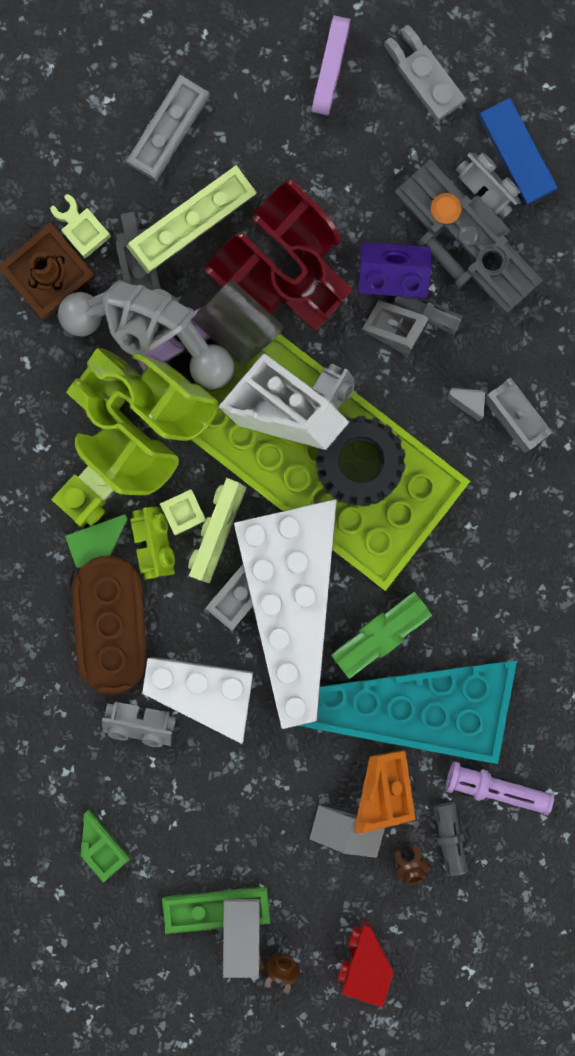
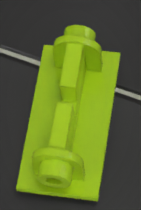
[130,507,175,580]

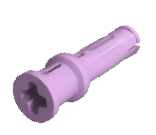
[445,761,554,816]

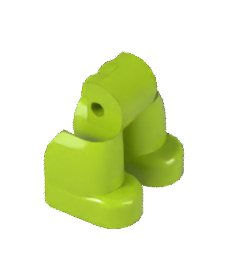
[66,348,219,495]

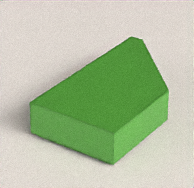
[65,514,128,569]
[81,809,131,883]

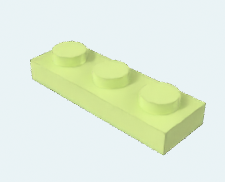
[188,478,246,584]

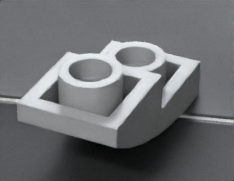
[223,899,259,978]

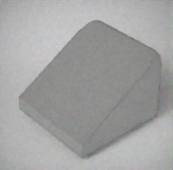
[447,388,485,421]

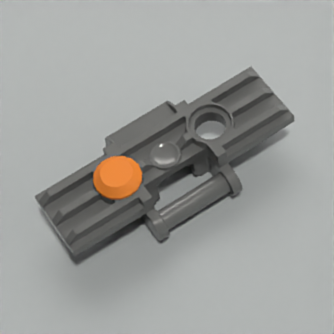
[394,159,543,314]

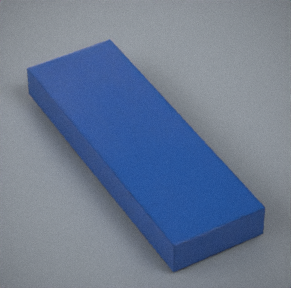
[479,98,558,206]

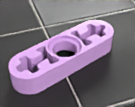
[312,15,351,116]

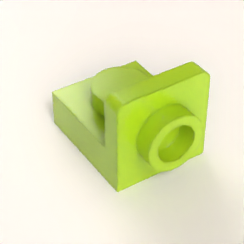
[51,474,107,528]

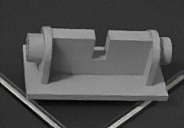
[456,152,523,219]
[313,364,355,410]
[102,701,176,747]

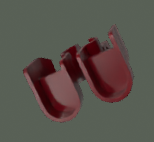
[202,178,353,332]

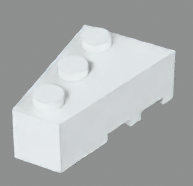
[219,353,349,450]
[143,657,253,744]

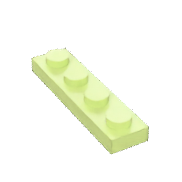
[126,165,257,274]

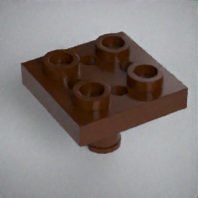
[0,223,96,321]

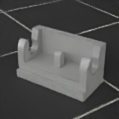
[485,377,553,454]

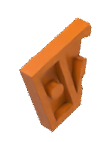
[355,750,416,833]

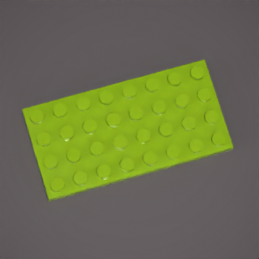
[191,313,471,591]

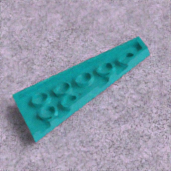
[297,660,517,764]

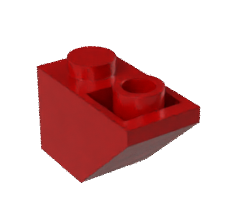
[337,919,393,1008]

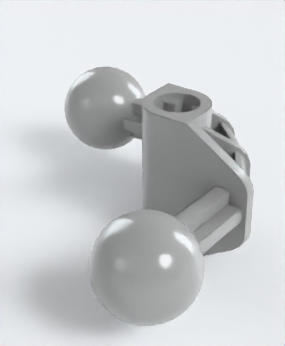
[58,280,234,390]

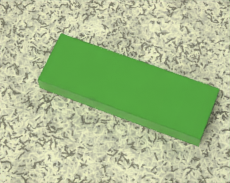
[162,886,270,934]

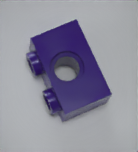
[358,242,431,298]

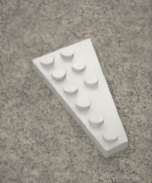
[234,499,336,729]

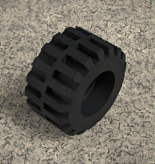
[316,416,405,507]

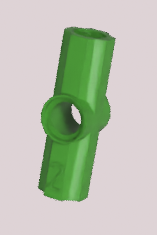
[331,592,432,679]

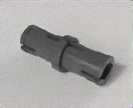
[393,296,463,336]
[433,802,468,876]

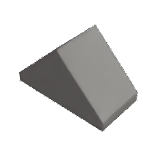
[362,300,428,357]
[310,805,385,858]

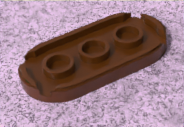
[72,555,147,695]

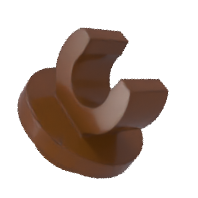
[395,846,430,885]
[265,955,300,994]

